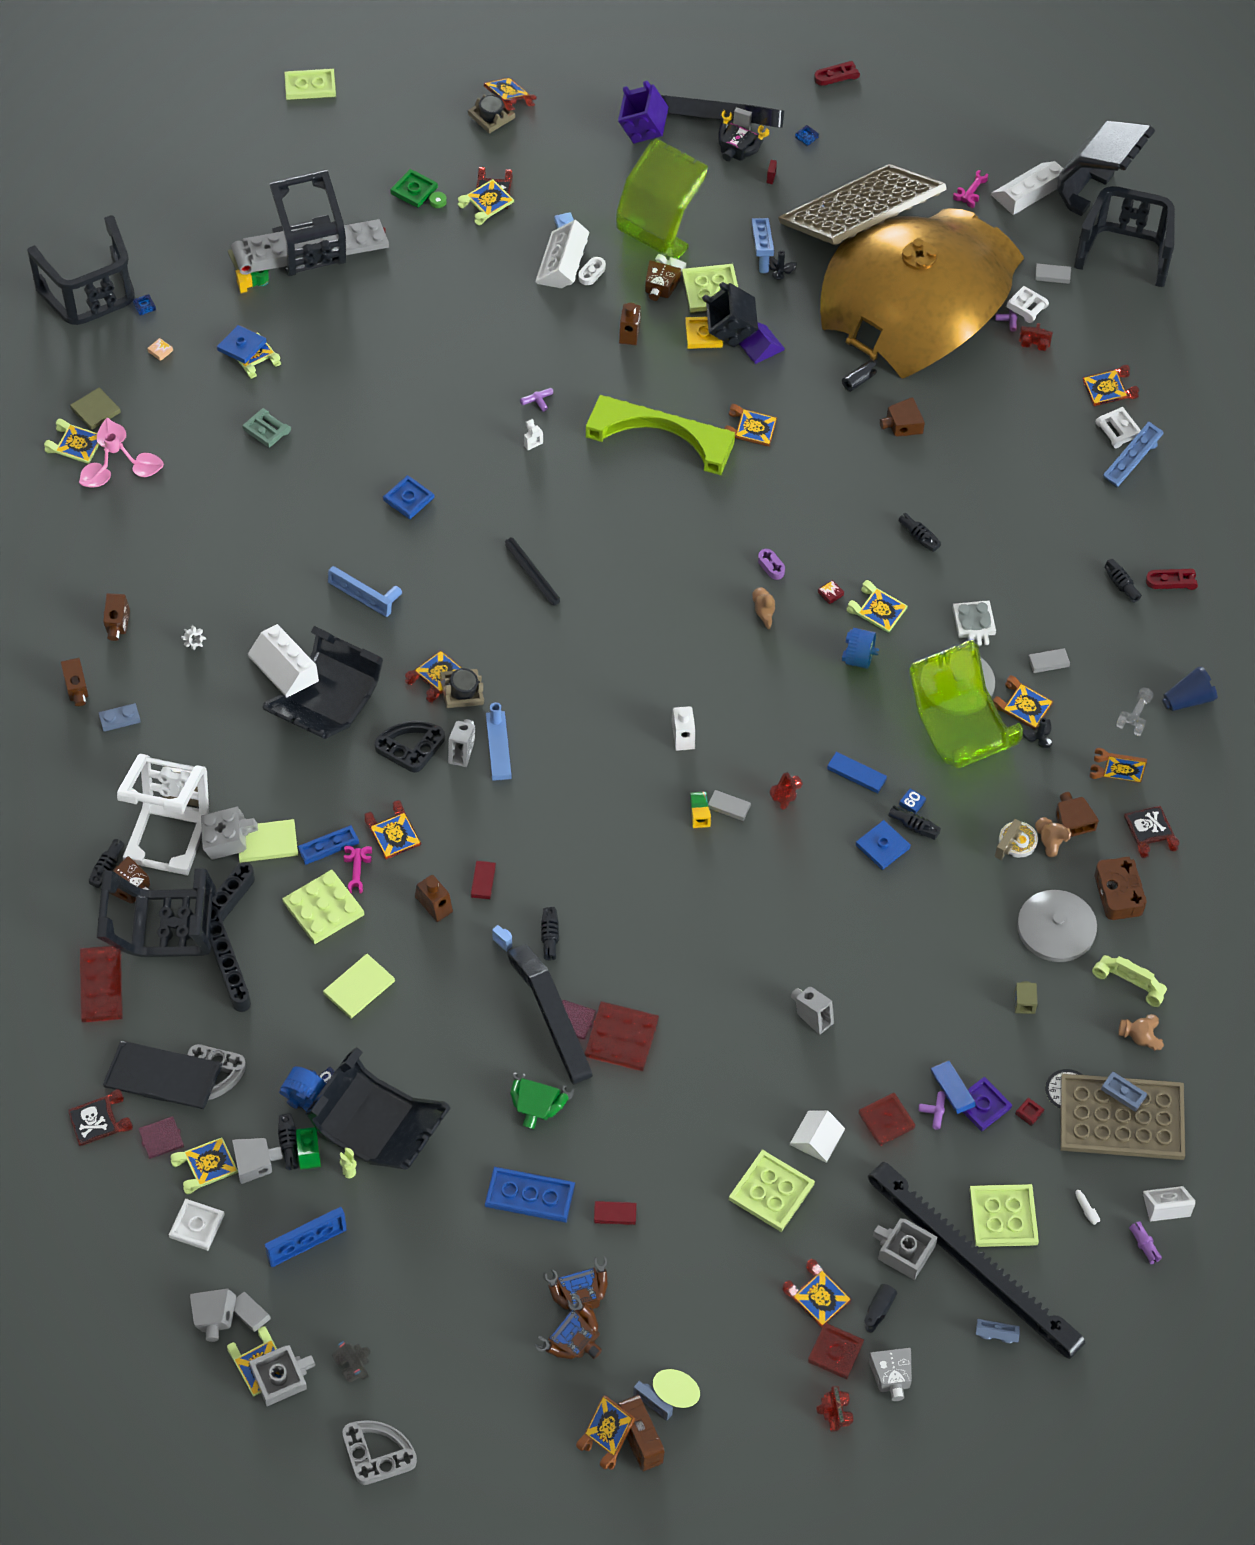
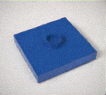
[217,325,267,364]
[383,475,435,519]
[856,820,911,870]

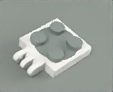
[952,601,996,646]

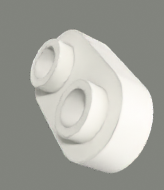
[578,257,606,285]

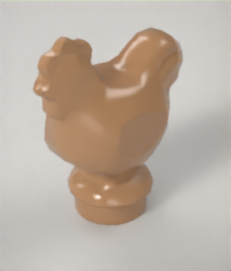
[752,588,775,629]
[1035,817,1071,857]
[1118,1014,1164,1051]

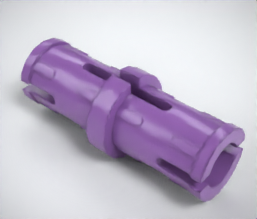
[1129,1221,1162,1264]

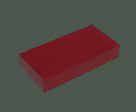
[471,861,496,900]
[594,1201,637,1225]

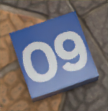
[899,788,926,814]

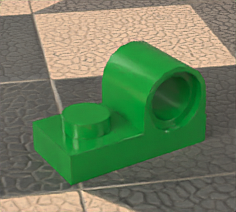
[296,1127,321,1170]

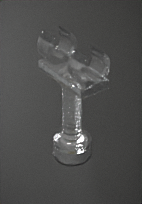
[1116,688,1154,736]

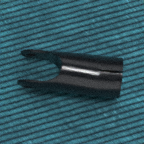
[842,360,877,392]
[864,1284,897,1333]

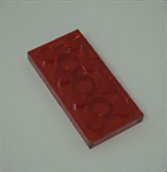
[80,946,123,1022]

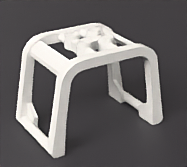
[117,754,209,876]

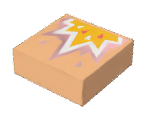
[147,338,173,361]

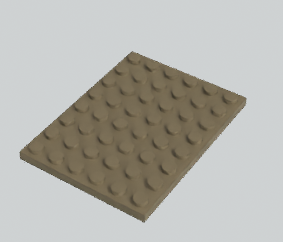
[778,164,947,245]

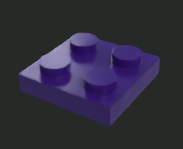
[963,1077,1012,1132]

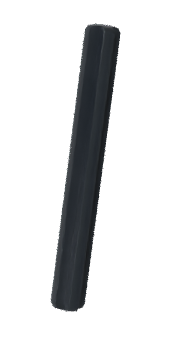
[505,537,560,606]

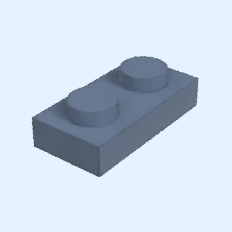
[98,703,141,732]
[1101,1072,1147,1112]
[976,1319,1020,1343]
[633,1381,673,1421]

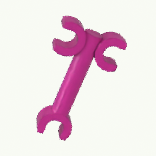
[953,170,988,208]
[344,846,372,893]

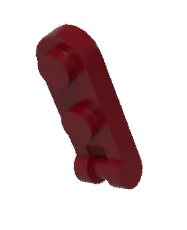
[814,61,860,86]
[1145,569,1198,590]

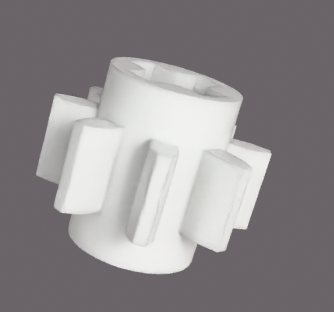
[181,626,206,650]

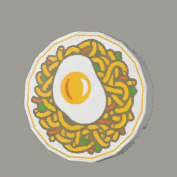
[999,822,1038,858]

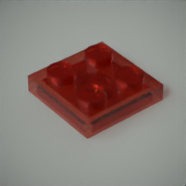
[859,1093,915,1146]
[808,1323,864,1379]

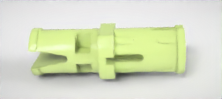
[340,1148,357,1178]

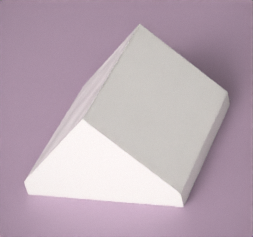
[790,1110,845,1163]
[1143,1186,1195,1222]

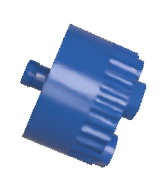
[842,628,879,669]
[279,1066,326,1111]

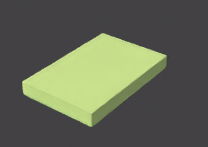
[285,69,336,100]
[239,819,298,863]
[323,954,395,1019]

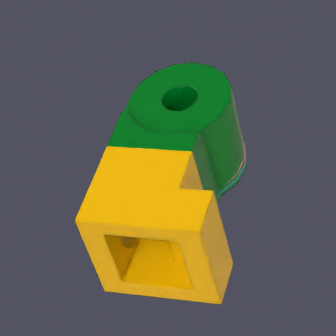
[235,270,269,293]
[690,791,711,828]

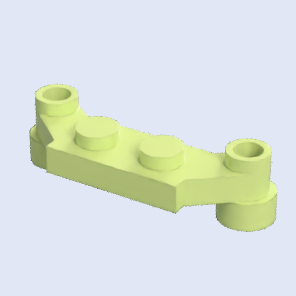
[1092,955,1167,1007]

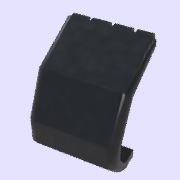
[1057,121,1155,216]
[263,626,383,739]
[305,1047,451,1170]

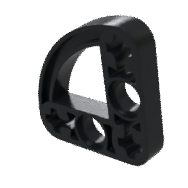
[375,721,445,773]

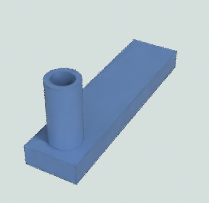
[751,218,774,273]
[1103,422,1163,487]
[328,566,402,617]
[486,702,512,781]

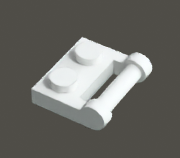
[1006,286,1049,323]
[1095,407,1141,448]

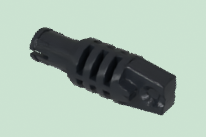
[898,513,941,552]
[1104,559,1142,603]
[888,805,941,840]
[89,839,125,888]
[541,907,559,961]
[278,1113,299,1170]

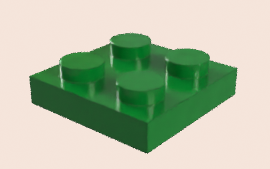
[390,169,438,208]

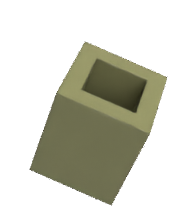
[1014,981,1038,1014]

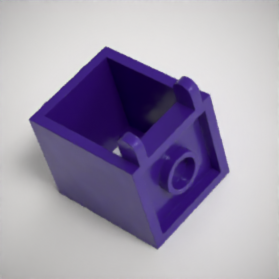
[618,81,669,144]

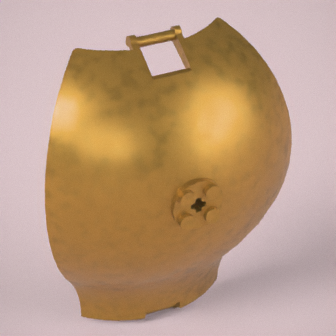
[820,209,1024,378]

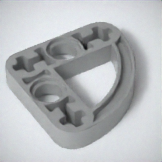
[187,1044,246,1100]
[342,1420,417,1485]

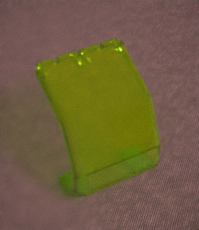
[616,138,708,258]
[909,639,1023,768]

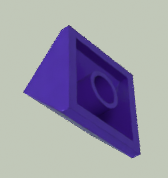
[739,323,785,364]

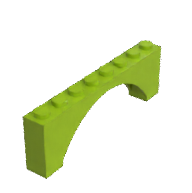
[586,395,735,475]

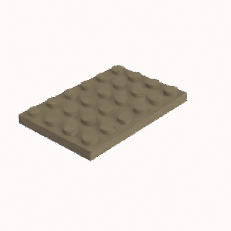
[1060,1074,1185,1160]

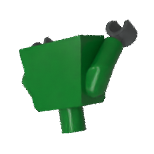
[510,1072,574,1129]

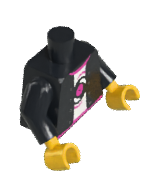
[718,110,769,161]

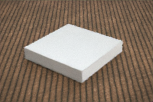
[169,1199,225,1251]

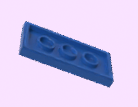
[485,1167,575,1223]
[265,1207,347,1267]

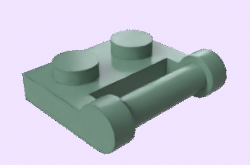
[242,408,291,448]

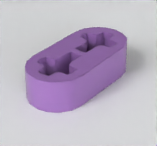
[758,549,785,580]

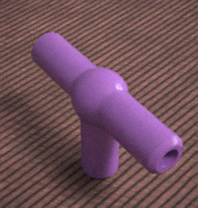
[995,309,1018,331]
[520,388,553,411]
[918,1091,946,1130]

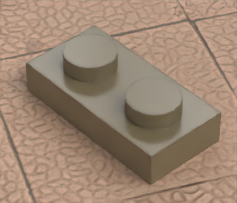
[995,819,1022,860]

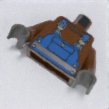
[543,1256,608,1312]
[534,1294,602,1359]

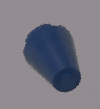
[1162,666,1218,711]

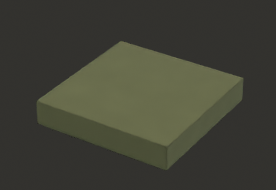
[70,387,121,430]

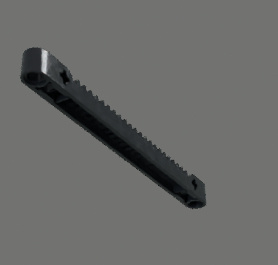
[868,1162,1085,1359]

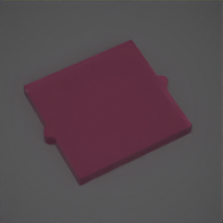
[562,1000,596,1040]
[139,1117,184,1159]

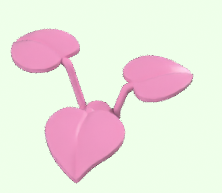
[79,418,164,487]

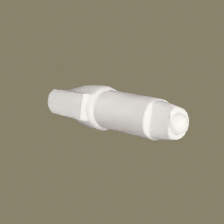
[1075,1190,1100,1225]

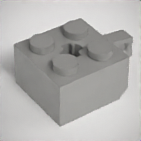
[201,806,258,860]
[873,1218,937,1280]
[249,1345,315,1406]

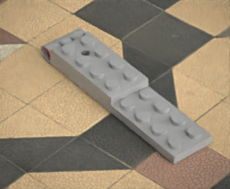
[231,219,389,275]

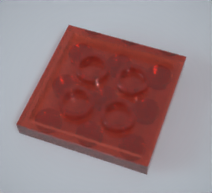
[585,1001,659,1071]

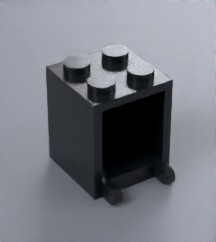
[702,282,758,347]

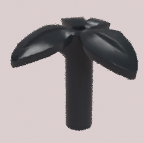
[769,250,797,280]
[1022,717,1052,748]

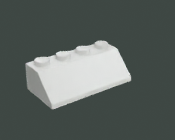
[991,161,1063,215]
[535,220,589,288]
[248,624,319,698]

